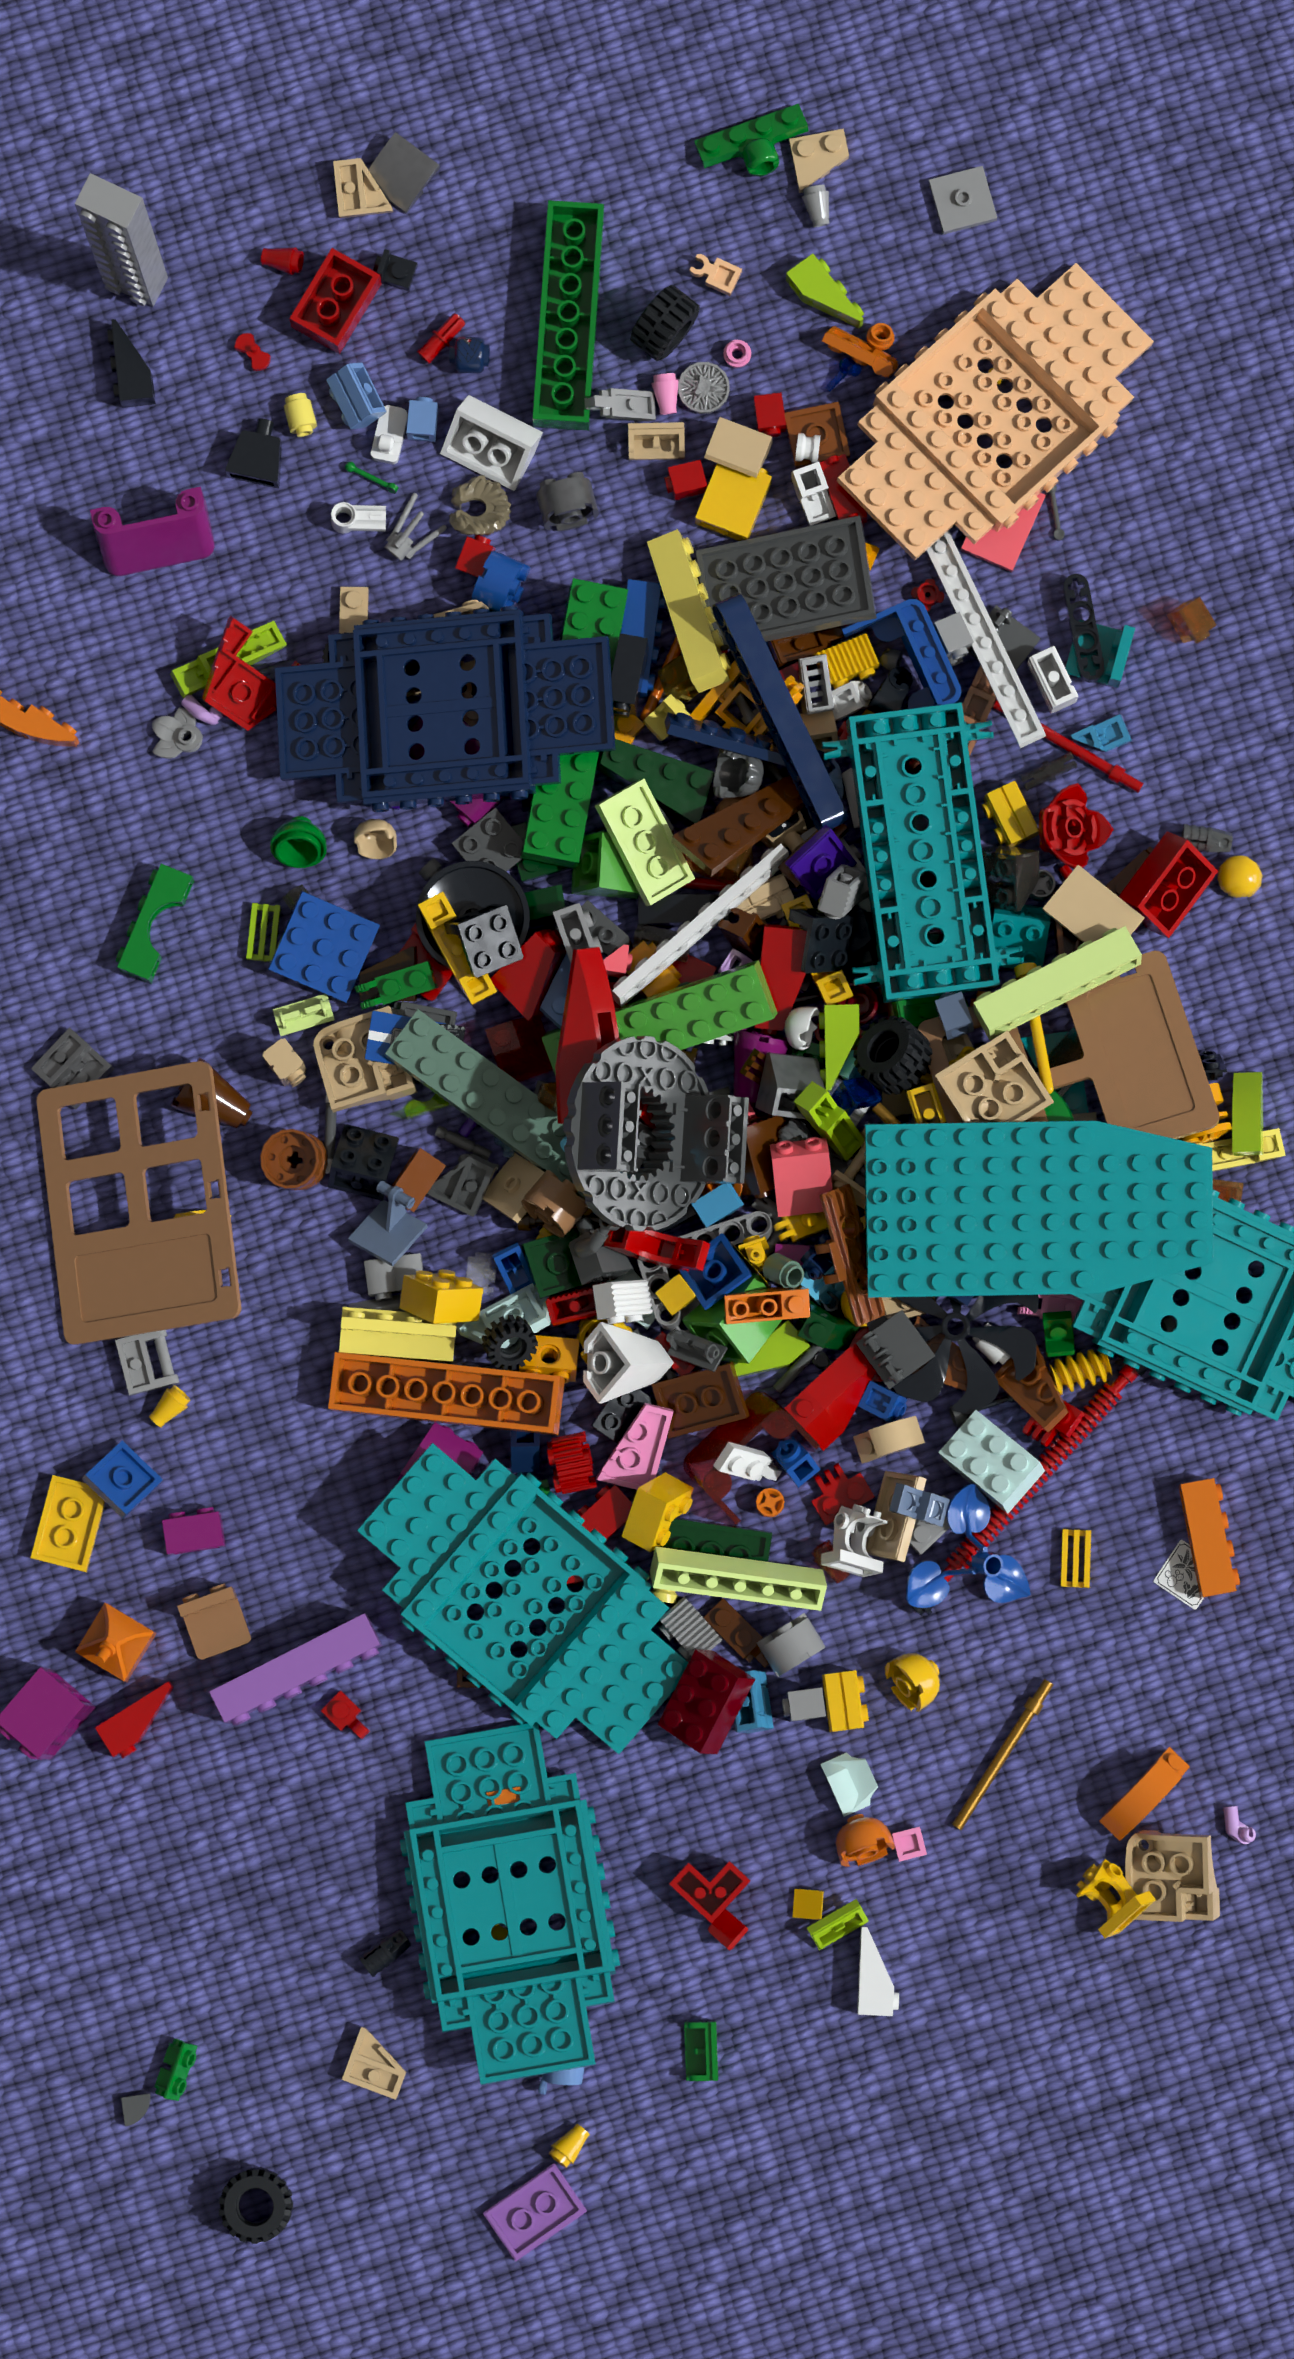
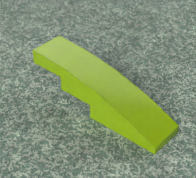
[170,621,287,698]

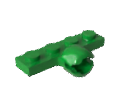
[694,104,809,177]

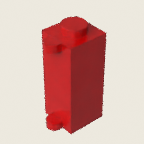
[819,454,868,527]

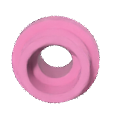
[723,340,751,368]

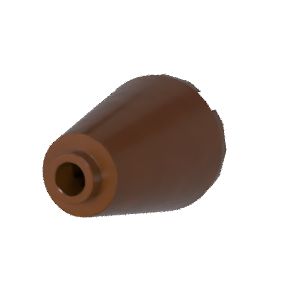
[170,1057,253,1128]

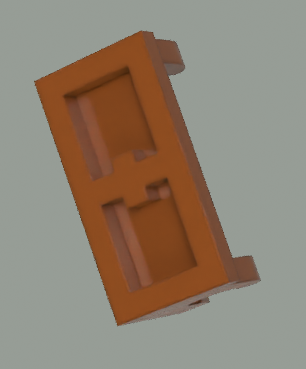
[391,1148,446,1212]

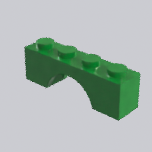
[115,864,195,984]

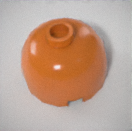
[836,1814,895,1867]

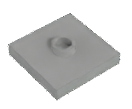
[929,166,997,235]

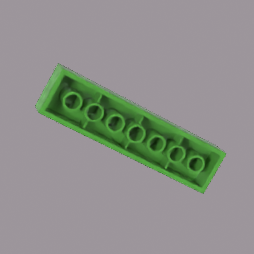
[541,960,778,1076]

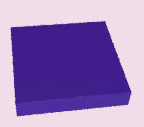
[785,825,857,901]

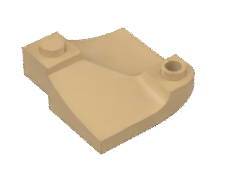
[313,1006,418,1113]
[935,1030,1054,1123]
[1125,1830,1220,1922]

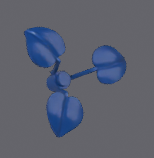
[906,1484,1031,1608]

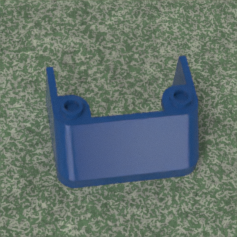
[842,599,961,709]

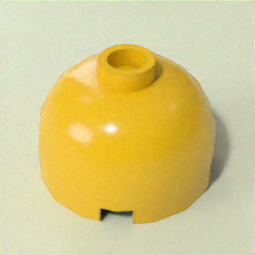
[885,1653,940,1712]

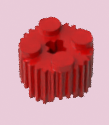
[547,1431,597,1494]

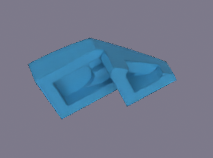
[1071,714,1132,752]

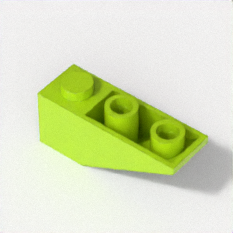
[786,254,864,328]
[819,1004,860,1093]
[733,1320,810,1378]

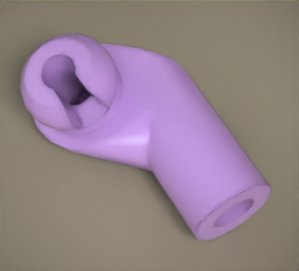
[181,695,224,725]
[1223,1806,1256,1844]

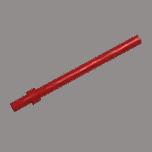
[993,700,1144,793]

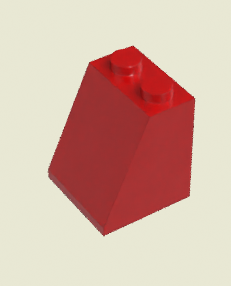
[490,929,567,1021]

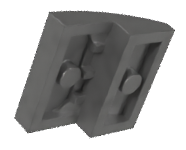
[368,132,440,214]
[31,1027,114,1110]

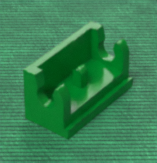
[684,2021,718,2081]

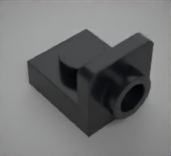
[373,249,418,291]

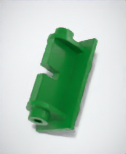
[154,2038,198,2101]

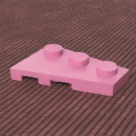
[596,1403,673,1490]

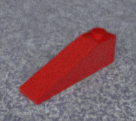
[784,1331,876,1451]

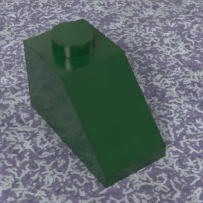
[796,1301,860,1351]

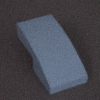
[889,1483,950,1527]

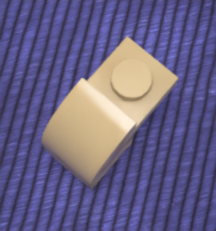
[853,1416,925,1464]

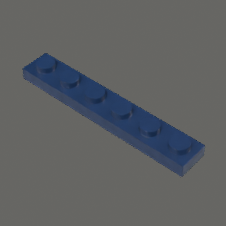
[664,712,831,774]

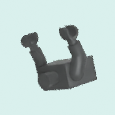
[569,1217,633,1285]

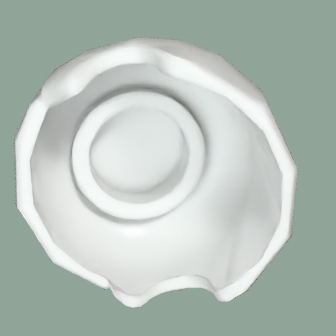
[784,1006,820,1050]

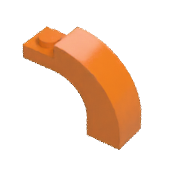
[1099,1747,1190,1841]

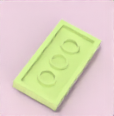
[595,779,695,906]

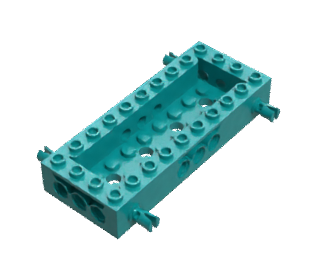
[822,702,1024,1003]

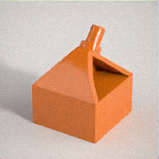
[75,1603,157,1682]

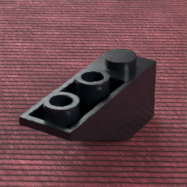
[107,319,156,408]

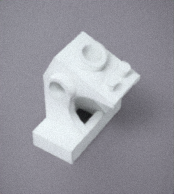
[821,1504,887,1577]

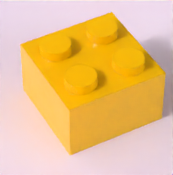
[399,1269,483,1324]

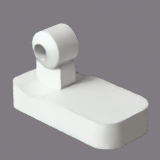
[371,405,408,465]

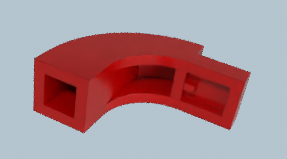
[604,1227,710,1271]

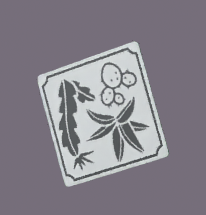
[1154,1540,1204,1610]

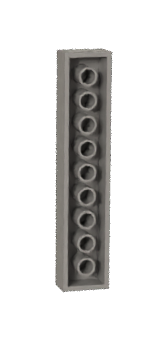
[75,173,168,307]

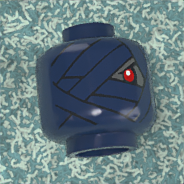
[449,337,490,373]

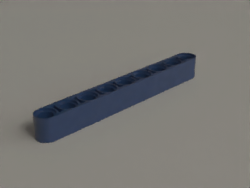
[712,593,848,831]

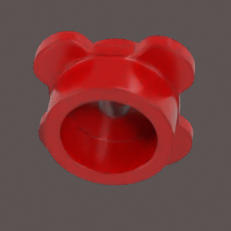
[911,579,945,612]

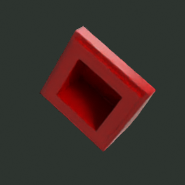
[707,1909,748,1951]

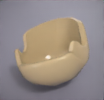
[354,819,397,859]

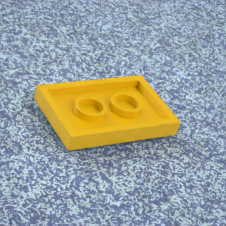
[30,1475,105,1573]

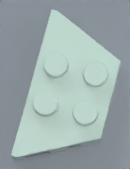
[456,1283,551,1348]

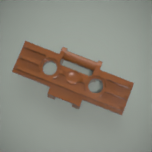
[815,1184,886,1327]

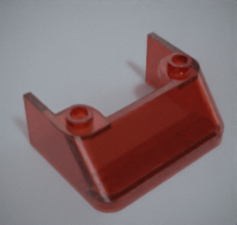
[683,1392,820,1526]

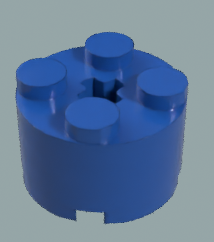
[471,551,531,612]

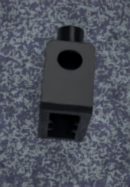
[225,418,282,489]

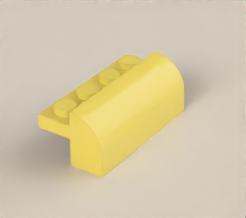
[339,1307,456,1363]

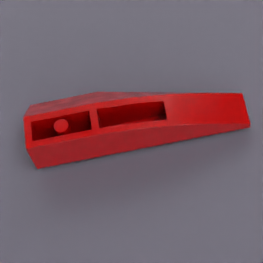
[555,947,619,1124]

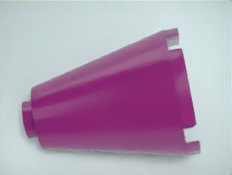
[734,1028,789,1107]

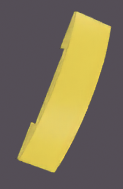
[1198,1128,1286,1172]

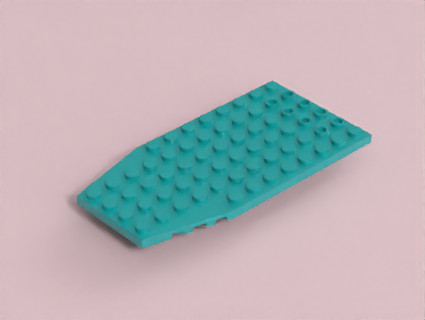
[864,1120,1214,1298]

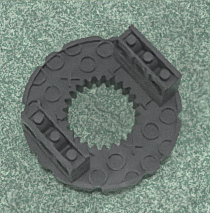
[563,1036,749,1231]

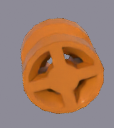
[756,1488,785,1518]

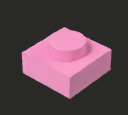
[892,1826,927,1862]

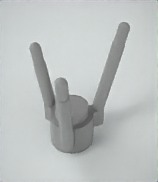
[384,493,447,561]

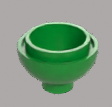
[270,816,327,868]

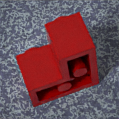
[669,1861,750,1924]

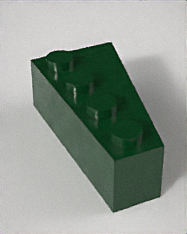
[596,739,715,827]

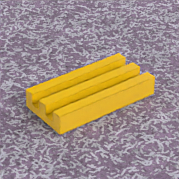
[1060,1529,1091,1588]

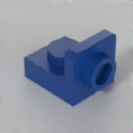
[858,1381,908,1422]

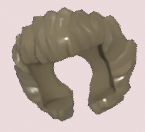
[449,475,511,536]

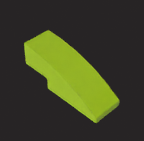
[1232,1072,1263,1156]
[794,1081,865,1162]

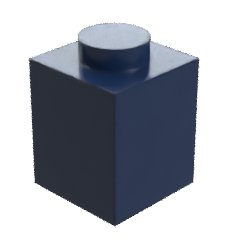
[511,1430,540,1473]

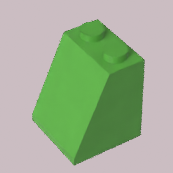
[571,831,640,899]
[682,1273,782,1364]

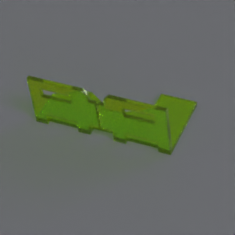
[404,1094,452,1120]

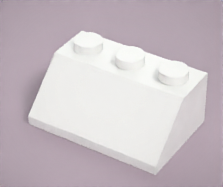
[440,395,543,491]

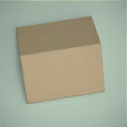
[704,417,772,478]

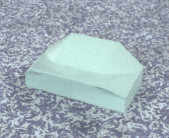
[820,1752,878,1817]

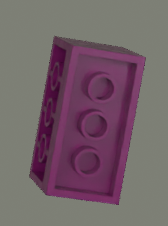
[0,1667,96,1760]

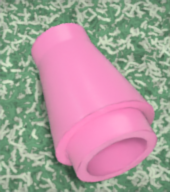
[651,373,679,415]

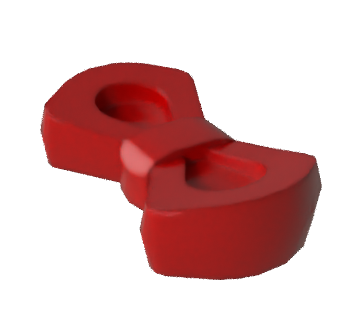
[234,333,271,371]

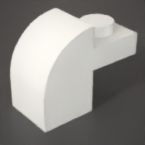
[791,462,836,526]

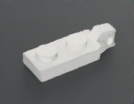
[713,1442,782,1481]

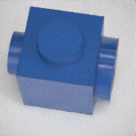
[771,1436,821,1488]

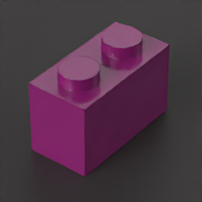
[162,1507,226,1556]

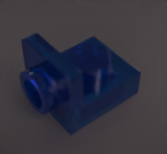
[831,1077,882,1117]

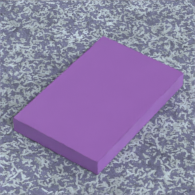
[483,2162,587,2262]

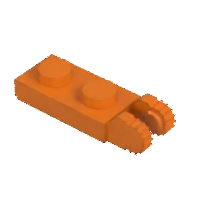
[822,326,899,378]

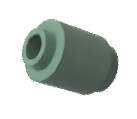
[763,1253,804,1288]

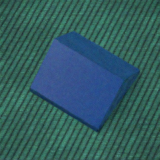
[679,1233,752,1310]

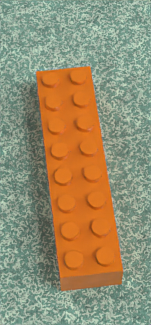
[328,1352,565,1435]

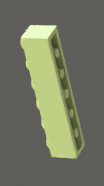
[973,926,1142,1040]
[650,1547,827,1611]

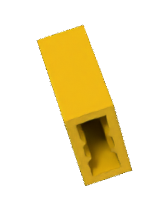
[695,463,772,541]

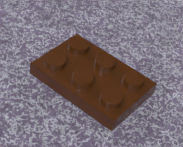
[651,1361,750,1439]

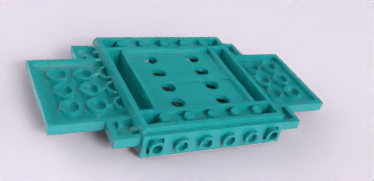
[1071,1189,1294,1421]
[357,1442,689,1754]
[400,1722,620,2085]

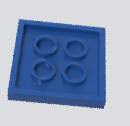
[268,891,380,1003]

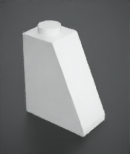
[583,1322,674,1403]

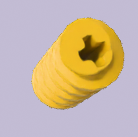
[1049,1347,1112,1395]

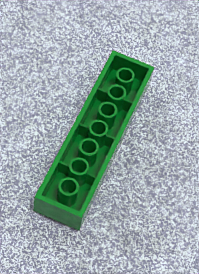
[533,200,604,431]

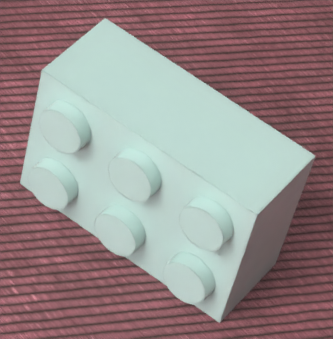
[938,1410,1045,1514]

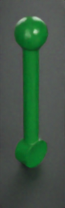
[345,462,399,494]

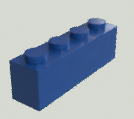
[621,579,666,699]

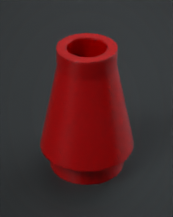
[261,247,304,275]

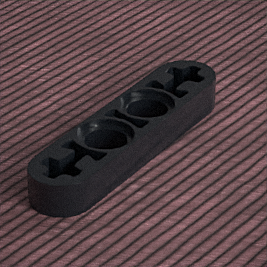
[1063,574,1104,683]

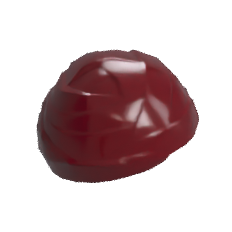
[835,983,878,1026]

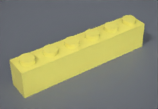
[647,529,731,693]

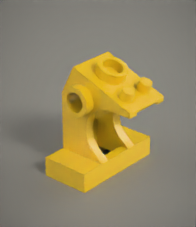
[1076,1859,1156,1938]

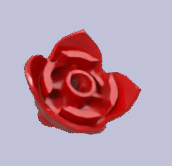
[1038,783,1114,869]

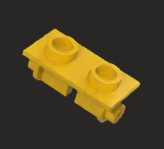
[738,1235,770,1272]

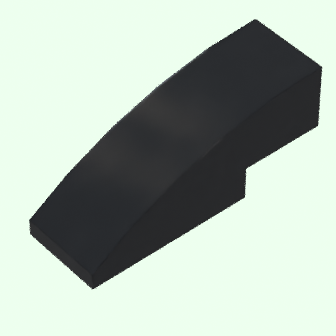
[638,894,730,927]

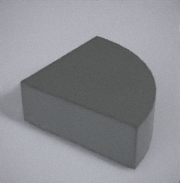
[121,2093,151,2127]

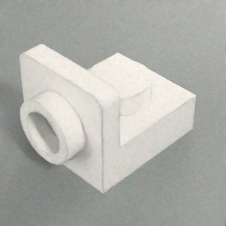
[832,681,872,721]

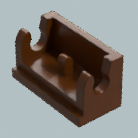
[718,908,765,960]

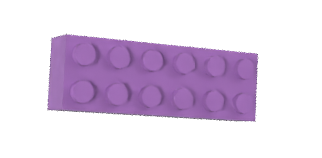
[210,1613,383,1726]

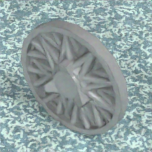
[678,362,730,414]

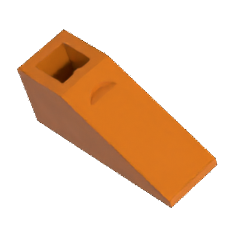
[724,1285,810,1324]

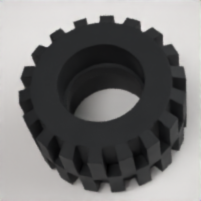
[630,285,700,362]
[853,1016,932,1095]
[219,2168,293,2244]

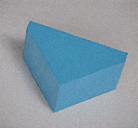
[691,1184,744,1228]

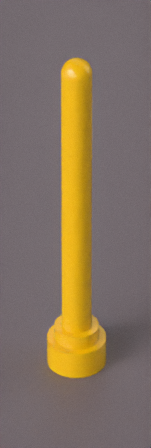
[1014,963,1054,1094]

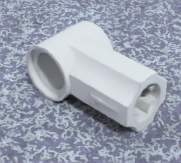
[331,502,386,534]

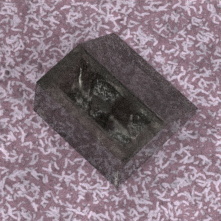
[982,845,1040,912]

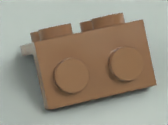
[177,1584,251,1660]

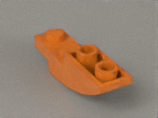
[0,690,79,747]

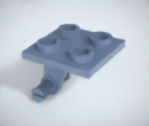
[348,1181,428,1267]

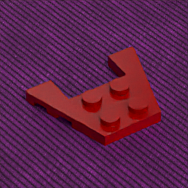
[202,615,301,731]

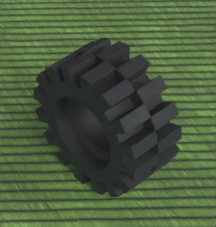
[482,1315,538,1370]

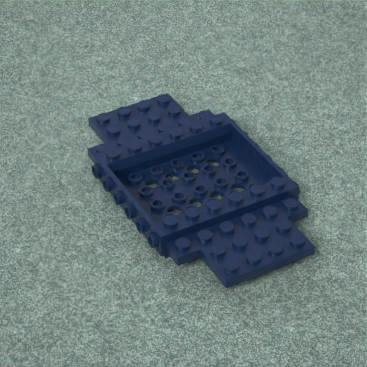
[275,606,616,812]

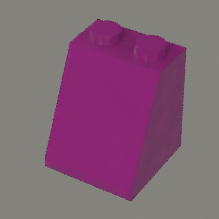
[396,1422,483,1484]

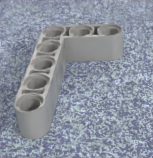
[637,1211,773,1330]

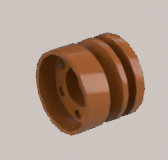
[260,1129,328,1190]

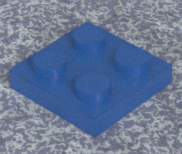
[82,1440,163,1519]

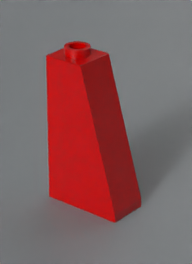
[755,924,807,1035]

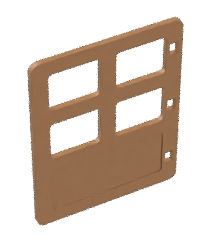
[918,951,1219,1139]
[37,1061,241,1345]

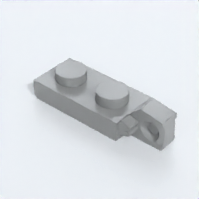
[584,388,656,422]

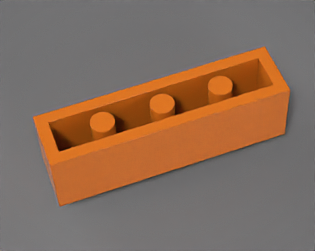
[1178,1478,1240,1598]

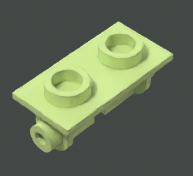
[273,994,335,1036]

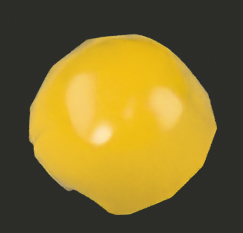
[1217,855,1263,898]

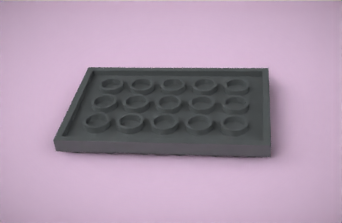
[696,516,877,651]

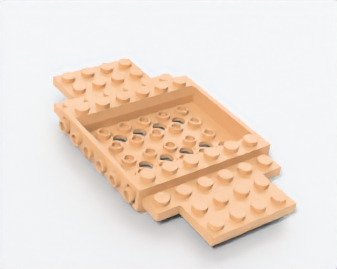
[837,263,1154,561]

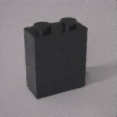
[611,633,649,718]

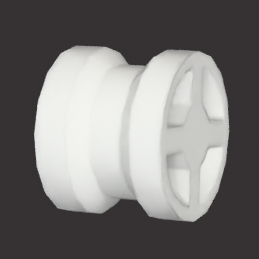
[795,433,821,463]

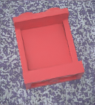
[770,1137,833,1217]

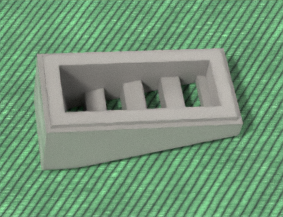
[798,654,834,715]

